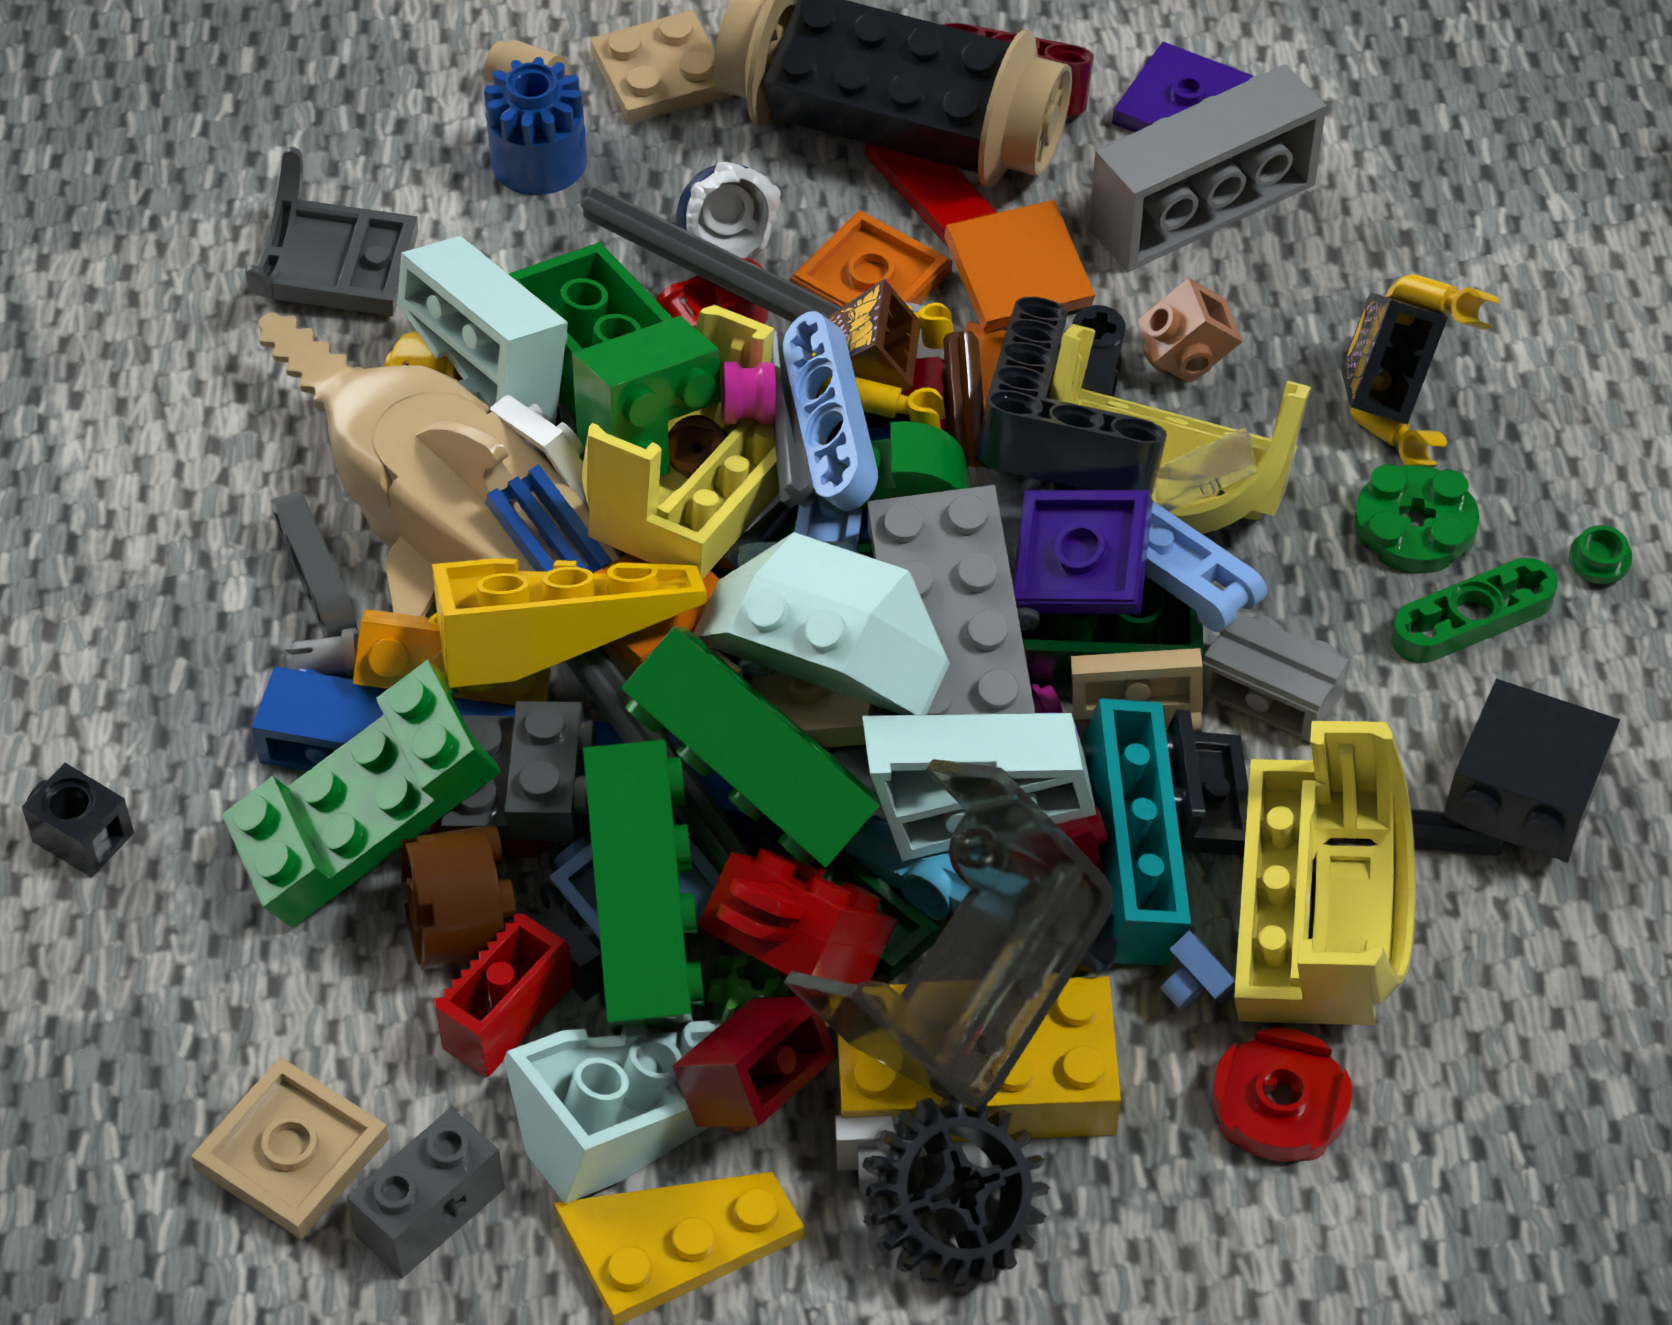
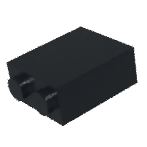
[1442,678,1620,863]

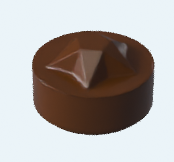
[668,415,728,479]

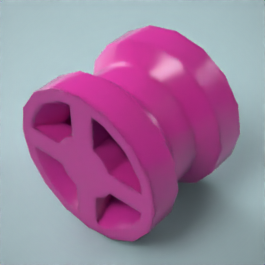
[721,362,776,424]

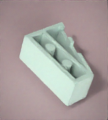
[397,236,568,424]
[862,713,1096,862]

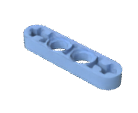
[783,311,878,511]

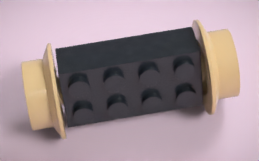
[713,0,1072,188]

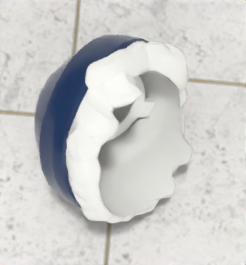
[676,162,781,261]

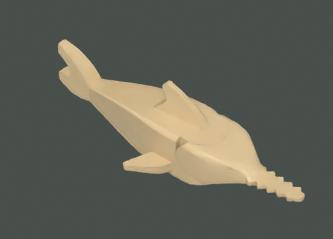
[258,312,743,680]

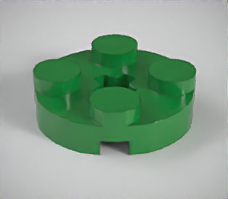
[1354,464,1479,574]

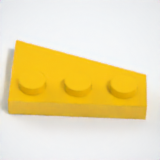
[554,1172,805,1325]

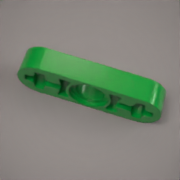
[1391,558,1558,663]

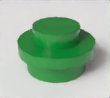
[1569,525,1632,584]

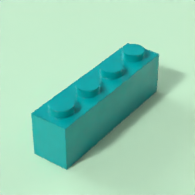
[1080,698,1191,966]

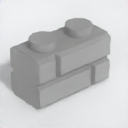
[1203,611,1350,743]

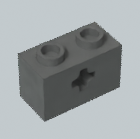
[346,1107,505,1279]

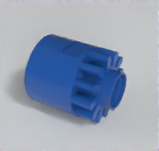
[484,57,588,195]

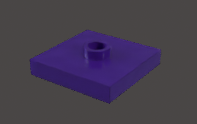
[1112,41,1254,132]
[1013,490,1153,614]

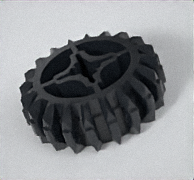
[858,1094,1050,1288]

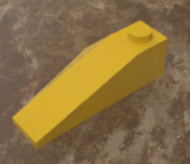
[432,558,707,691]

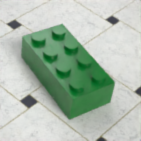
[508,242,672,418]
[621,626,881,868]
[583,740,705,1032]

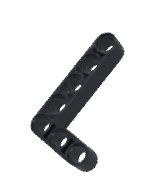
[976,297,1167,495]

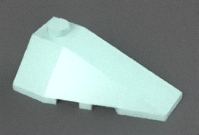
[504,1020,722,1204]

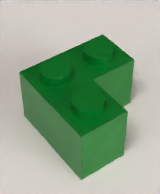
[572,316,721,476]

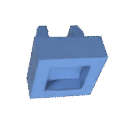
[1160,931,1236,1010]

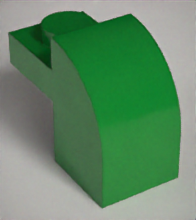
[837,421,971,511]

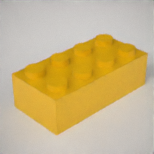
[835,976,1121,1142]

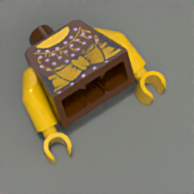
[811,279,954,429]

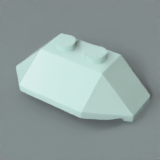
[693,532,950,715]

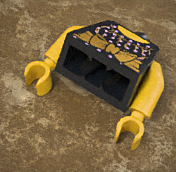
[1342,274,1500,467]

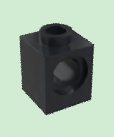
[21,762,134,878]

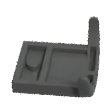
[245,147,418,317]

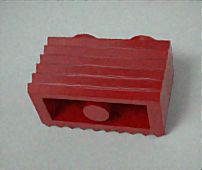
[434,913,575,1077]

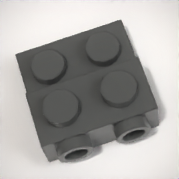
[441,701,596,841]

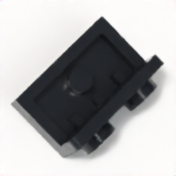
[1166,709,1249,856]

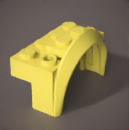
[582,305,780,580]
[1048,324,1311,534]
[1234,721,1416,1025]

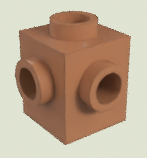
[1137,278,1243,382]

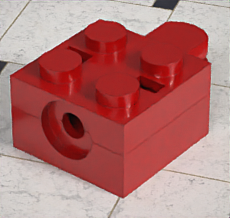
[698,848,898,989]

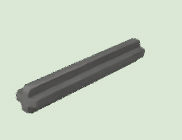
[771,330,815,508]

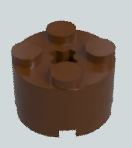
[399,825,516,970]

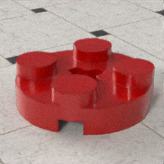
[1212,1028,1352,1161]

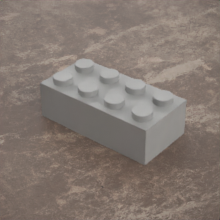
[1089,64,1327,272]
[867,485,1035,715]

